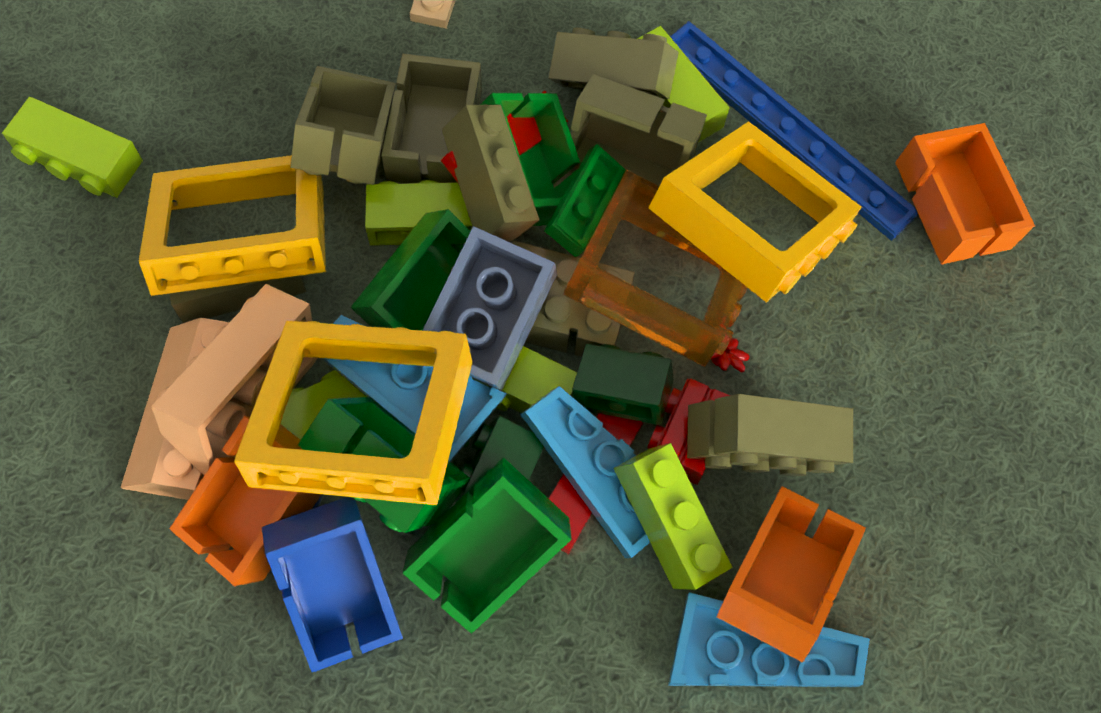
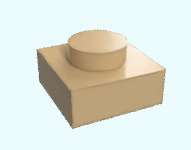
[410,0,456,28]

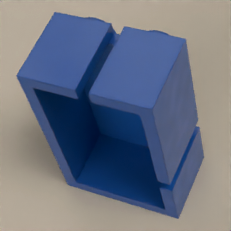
[262,497,403,673]

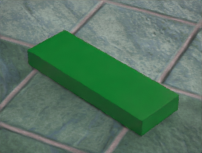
[544,144,626,258]

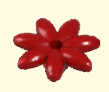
[700,330,750,373]

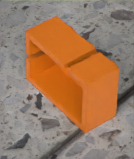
[895,123,1035,264]
[169,415,322,586]
[717,486,866,663]

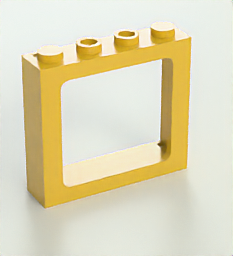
[648,121,862,302]
[139,155,326,296]
[234,321,472,505]

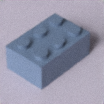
[422,226,557,391]

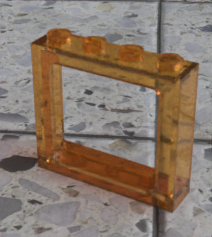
[563,170,747,367]

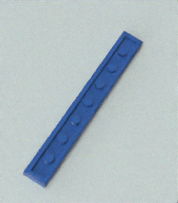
[670,21,918,241]

